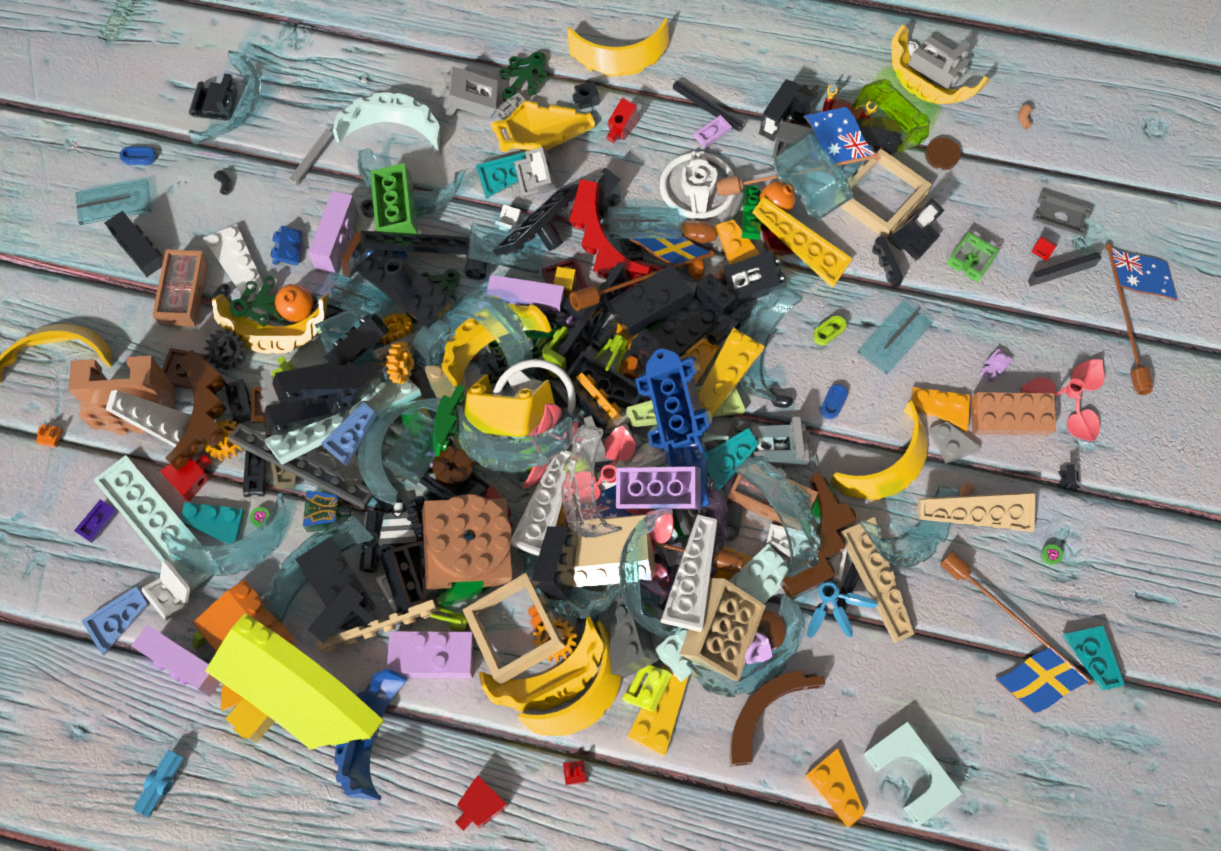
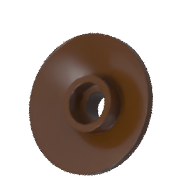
[753,611,786,651]

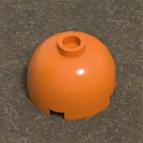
[760,181,796,213]
[275,284,314,322]

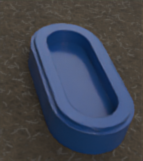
[120,147,157,165]
[820,384,848,420]

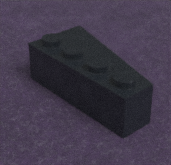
[561,351,647,408]

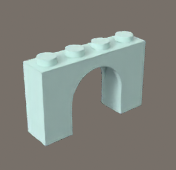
[864,722,962,826]

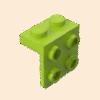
[542,326,568,380]

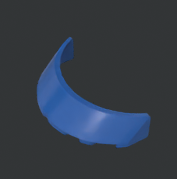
[334,669,407,801]

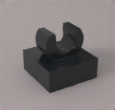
[1058,464,1081,489]

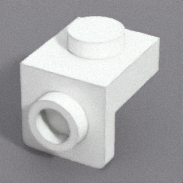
[495,205,522,233]

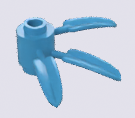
[807,581,878,638]

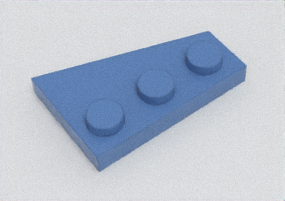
[321,402,378,467]
[81,586,148,655]

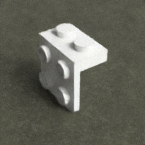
[142,560,191,621]

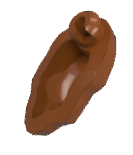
[678,219,717,244]

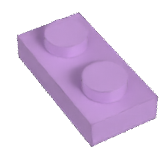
[694,115,732,148]

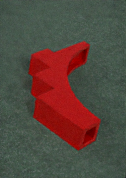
[569,179,652,280]

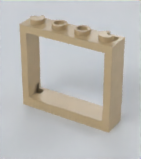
[835,149,932,239]
[462,573,565,684]

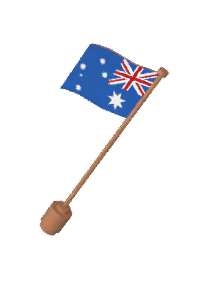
[716,107,879,197]

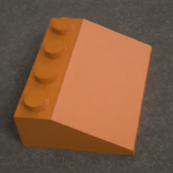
[193,579,295,652]

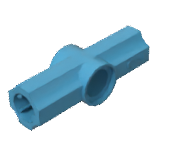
[132,749,185,818]

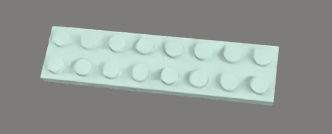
[265,378,421,464]
[94,455,221,592]
[655,544,794,682]

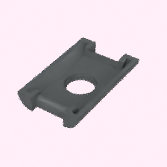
[1032,192,1093,237]

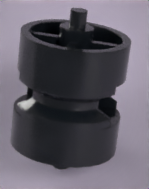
[464,246,490,280]

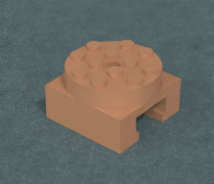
[68,355,176,435]
[422,495,512,589]

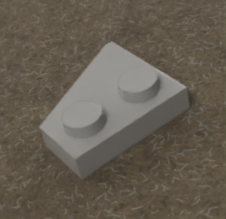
[928,422,980,464]

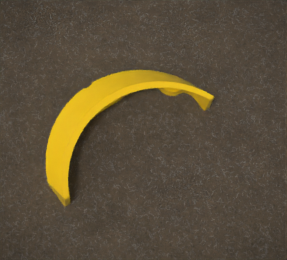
[567,18,669,76]
[891,25,990,104]
[212,294,329,354]
[442,303,552,389]
[0,324,112,383]
[830,400,928,500]
[479,617,603,712]
[517,620,622,736]

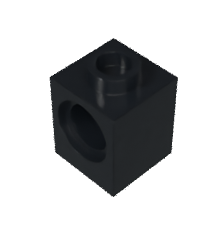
[572,81,599,110]

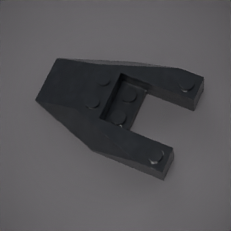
[263,362,386,436]

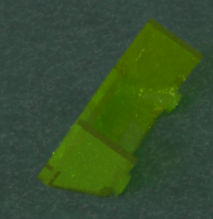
[851,79,930,153]

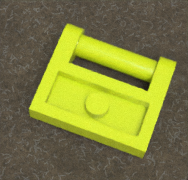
[622,665,672,712]

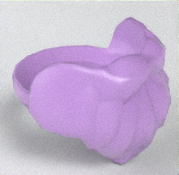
[745,632,773,664]

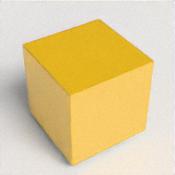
[226,698,275,744]

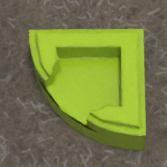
[192,631,207,650]

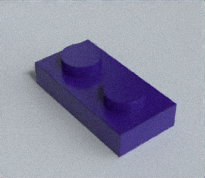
[74,499,118,543]

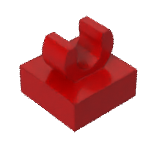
[1031,235,1058,261]
[563,760,587,786]

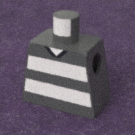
[379,503,419,548]

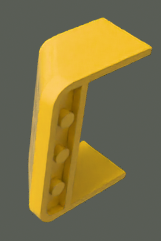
[463,375,555,437]

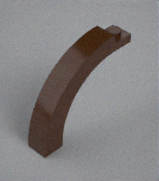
[729,670,825,767]

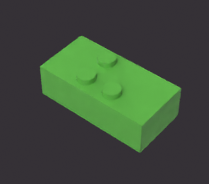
[370,163,418,234]

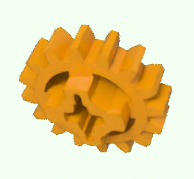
[378,312,414,345]
[386,342,414,384]
[205,419,243,461]
[532,617,578,663]

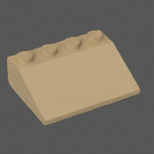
[568,514,656,587]
[679,578,766,681]

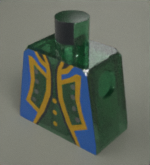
[303,490,351,532]

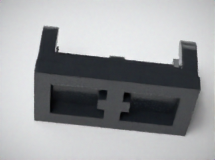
[225,379,251,424]

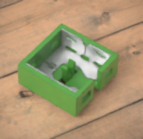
[947,232,1000,283]

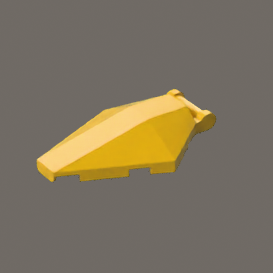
[490,101,595,152]

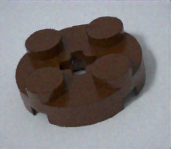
[432,446,472,487]

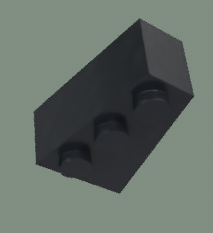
[569,167,621,232]
[104,210,163,277]
[324,313,390,365]
[531,526,577,601]
[380,541,426,613]

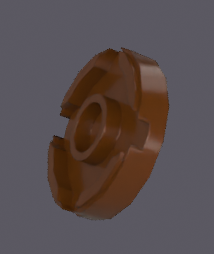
[925,138,961,170]

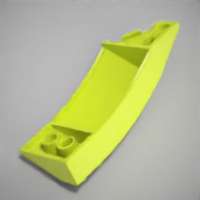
[205,613,384,750]

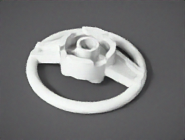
[660,151,735,219]
[493,359,576,443]

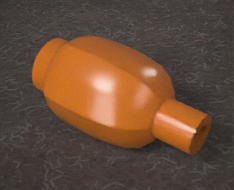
[687,259,704,280]

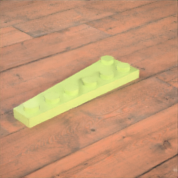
[626,386,745,427]

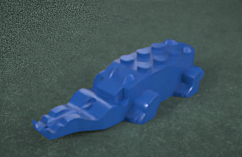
[635,349,713,510]

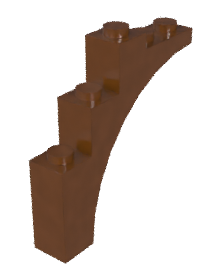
[165,350,227,471]
[780,472,856,601]

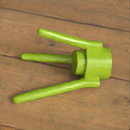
[594,335,628,373]
[430,606,468,632]

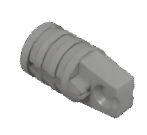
[495,93,525,120]

